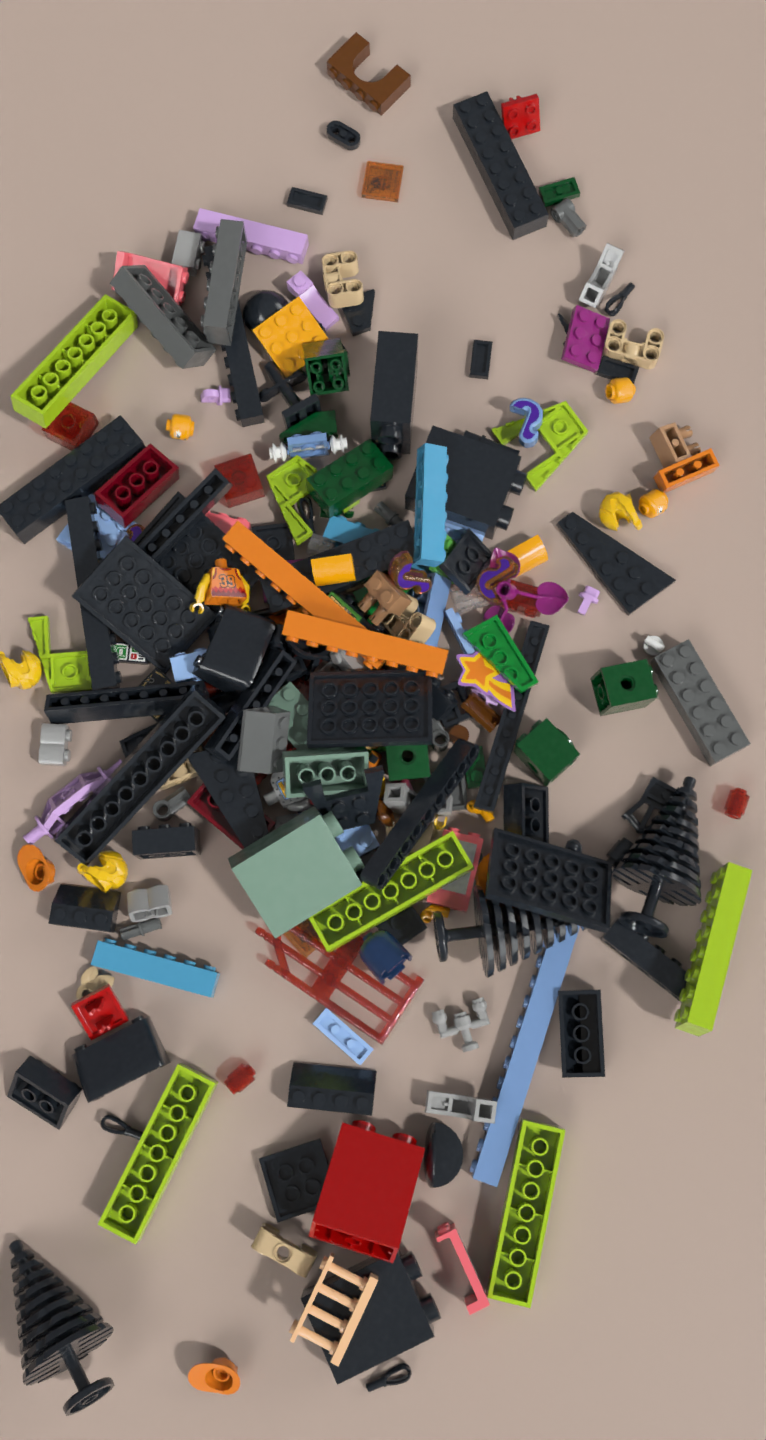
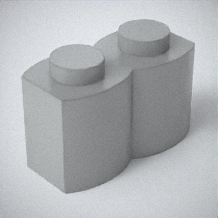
[39,723,72,766]
[127,884,172,922]

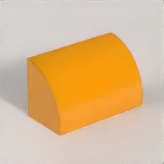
[507,535,548,578]
[311,553,356,586]

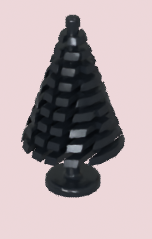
[611,776,702,938]
[433,885,588,978]
[9,1240,115,1416]

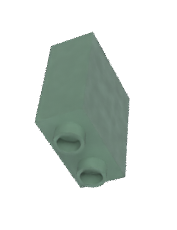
[228,806,365,939]

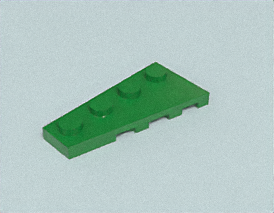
[462,615,539,693]

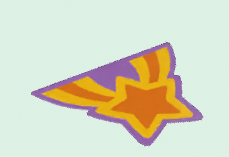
[456,634,516,712]

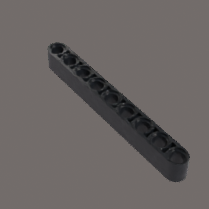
[361,738,480,890]

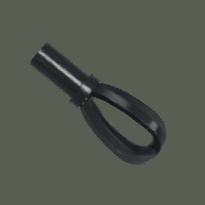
[604,283,635,316]
[298,497,316,539]
[100,1115,143,1140]
[366,1363,412,1392]

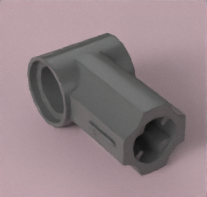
[550,198,587,237]
[432,718,449,752]
[153,786,191,821]

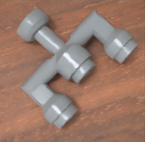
[432,997,490,1052]

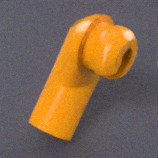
[466,800,495,823]
[420,904,450,923]

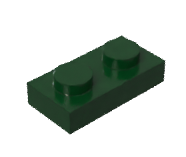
[538,177,580,207]
[466,746,485,789]

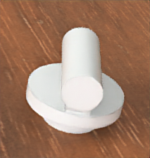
[643,635,665,656]

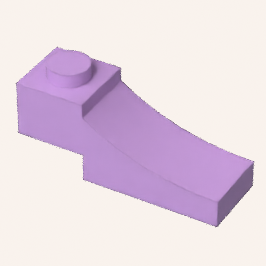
[287,270,339,331]

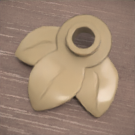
[76,966,115,1000]

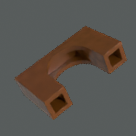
[327,32,411,116]

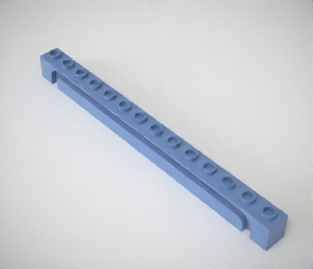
[469,925,580,1187]

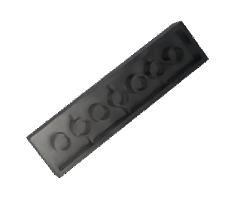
[453,91,549,240]
[0,415,146,544]
[258,520,414,616]

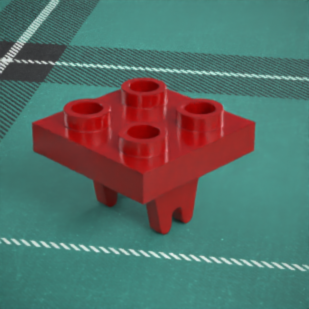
[501,94,540,139]
[71,984,129,1041]

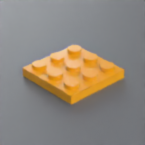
[252,296,329,378]

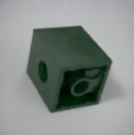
[302,338,350,396]
[590,659,658,716]
[513,718,580,787]
[386,745,430,781]

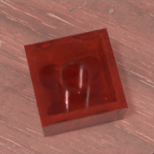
[41,402,99,451]
[214,453,265,508]

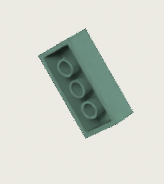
[267,682,337,750]
[282,747,369,798]

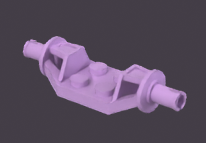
[23,759,122,845]

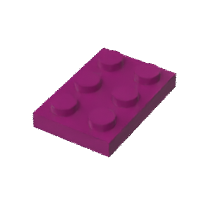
[561,305,610,373]

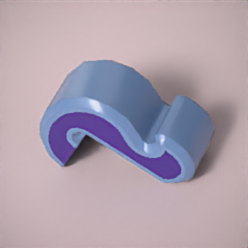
[510,398,543,448]

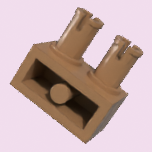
[649,422,701,468]
[357,570,412,626]

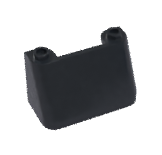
[192,604,276,697]
[72,1015,171,1103]

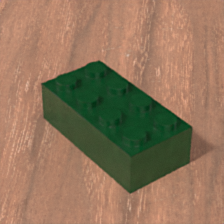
[306,439,393,519]

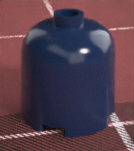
[359,930,413,985]

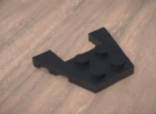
[302,765,384,830]

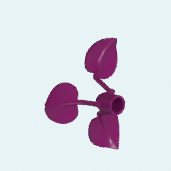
[483,548,569,633]

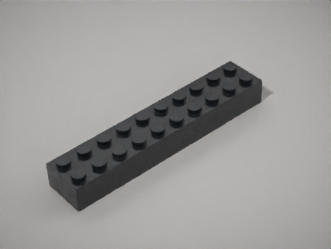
[55,685,226,866]

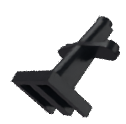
[259,361,321,430]

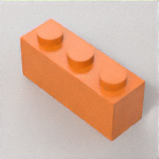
[653,448,720,493]

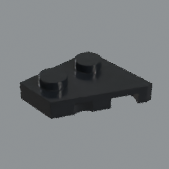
[342,289,375,336]

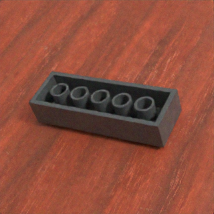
[201,219,248,346]
[110,265,216,369]
[650,639,751,767]

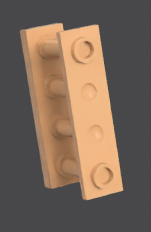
[289,1252,379,1366]

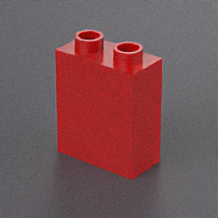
[309,1120,425,1263]

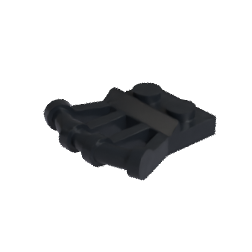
[621,777,676,834]

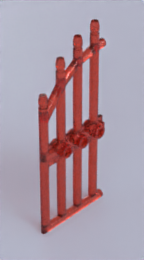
[255,918,424,1045]

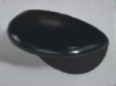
[424,1122,463,1188]

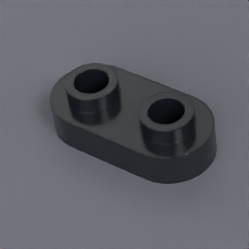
[327,120,361,150]

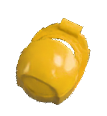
[599,491,643,531]
[0,650,42,690]
[77,850,128,893]

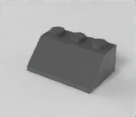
[237,706,290,774]

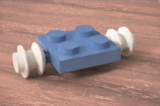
[269,432,348,463]

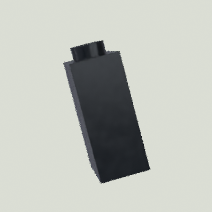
[370,331,418,460]
[405,425,528,540]
[301,1250,441,1385]

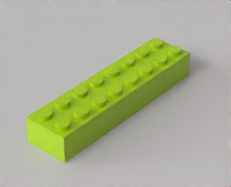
[11,294,138,429]
[309,831,474,953]
[674,862,752,1037]
[97,1063,218,1245]
[486,1118,565,1308]

